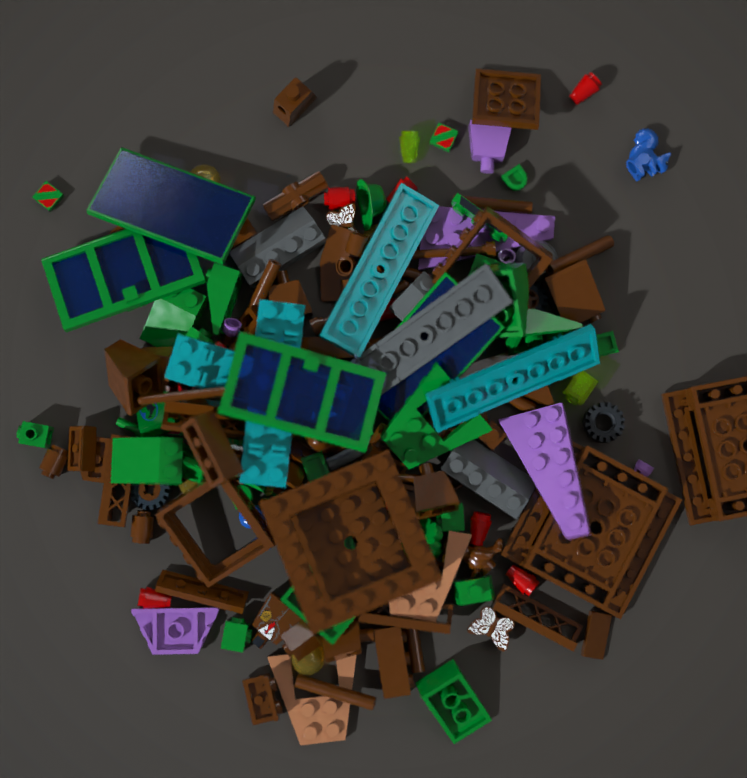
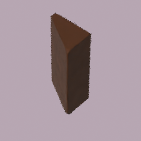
[68,426,97,471]
[581,610,612,660]

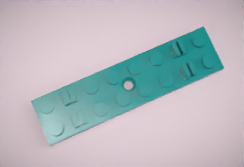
[319,183,439,359]
[239,299,305,488]
[426,324,600,433]
[164,333,352,431]

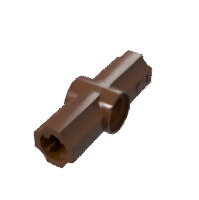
[262,171,329,222]

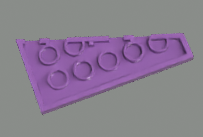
[418,206,555,271]
[498,403,591,540]

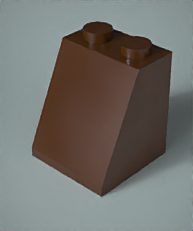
[540,259,606,324]
[104,339,163,416]

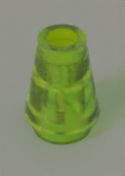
[399,131,421,163]

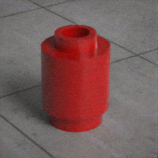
[324,187,355,210]

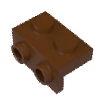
[242,673,283,725]

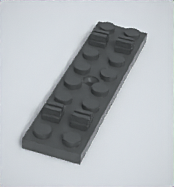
[341,264,513,407]

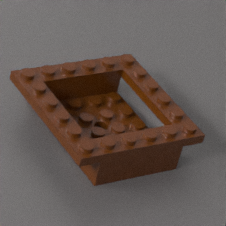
[661,376,747,525]
[500,440,682,619]
[259,450,443,635]

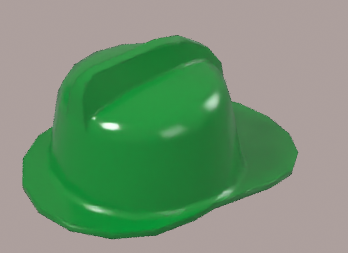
[356,179,387,231]

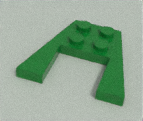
[380,362,493,469]

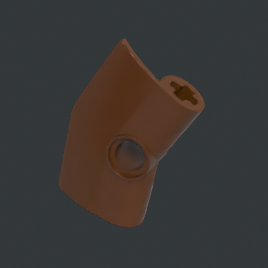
[320,224,369,301]

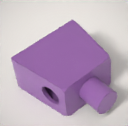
[469,120,511,173]

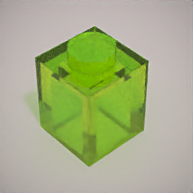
[562,371,599,405]

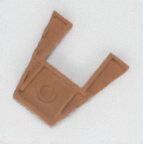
[389,522,472,622]
[268,654,357,746]

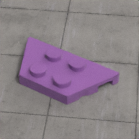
[131,607,220,655]

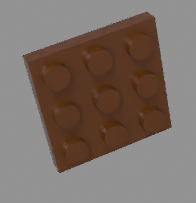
[472,69,541,130]

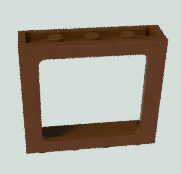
[432,206,553,292]
[155,479,275,587]

